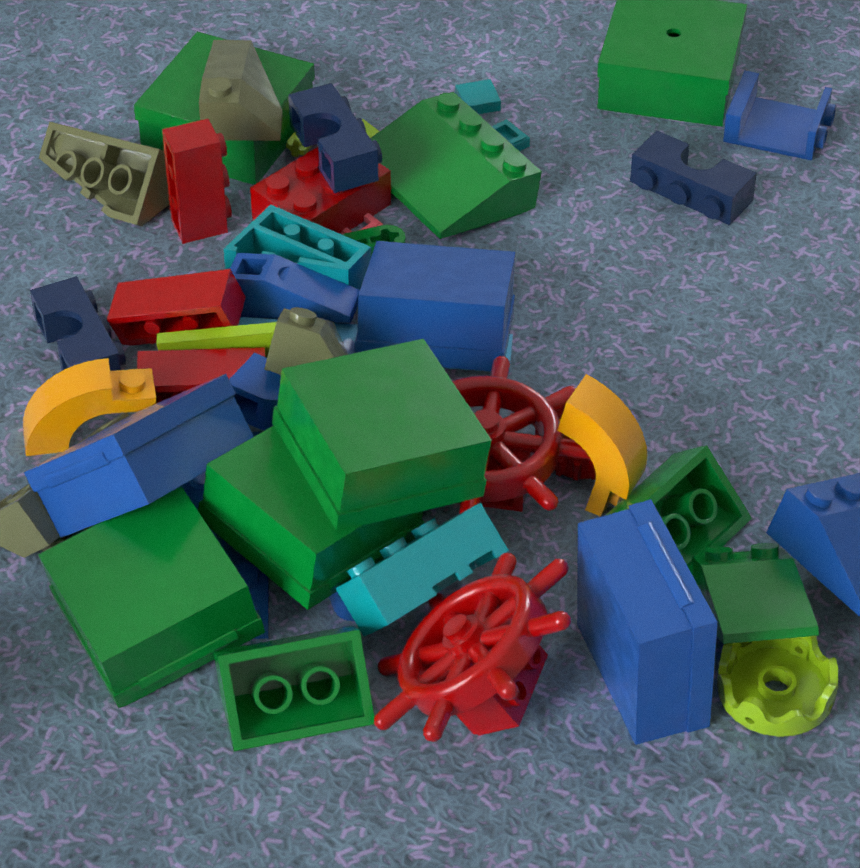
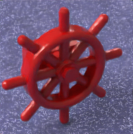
[452,356,591,514]
[374,552,571,742]

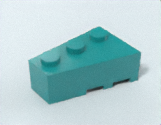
[224,204,371,290]
[335,502,509,637]

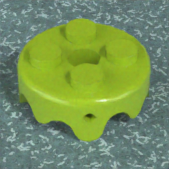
[717,636,838,737]

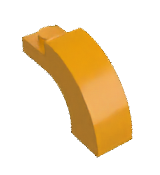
[23,358,156,456]
[557,374,647,516]

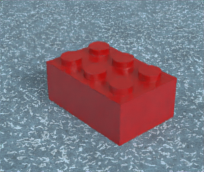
[250,147,391,234]

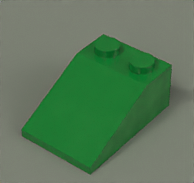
[692,543,819,644]

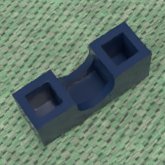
[288,83,382,193]
[630,130,757,225]
[30,276,126,371]

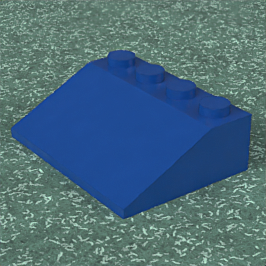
[766,473,860,617]

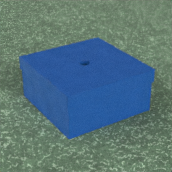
[354,241,515,371]
[24,374,254,538]
[577,499,718,745]

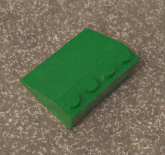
[370,92,542,239]

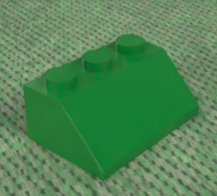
[606,445,752,575]
[213,625,374,751]

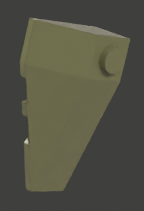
[199,40,283,141]
[39,121,170,227]
[264,307,348,374]
[0,412,129,558]

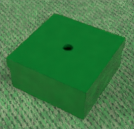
[597,0,747,127]
[134,31,315,185]
[272,339,492,531]
[198,426,425,610]
[38,486,265,708]

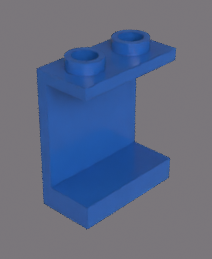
[723,70,836,161]

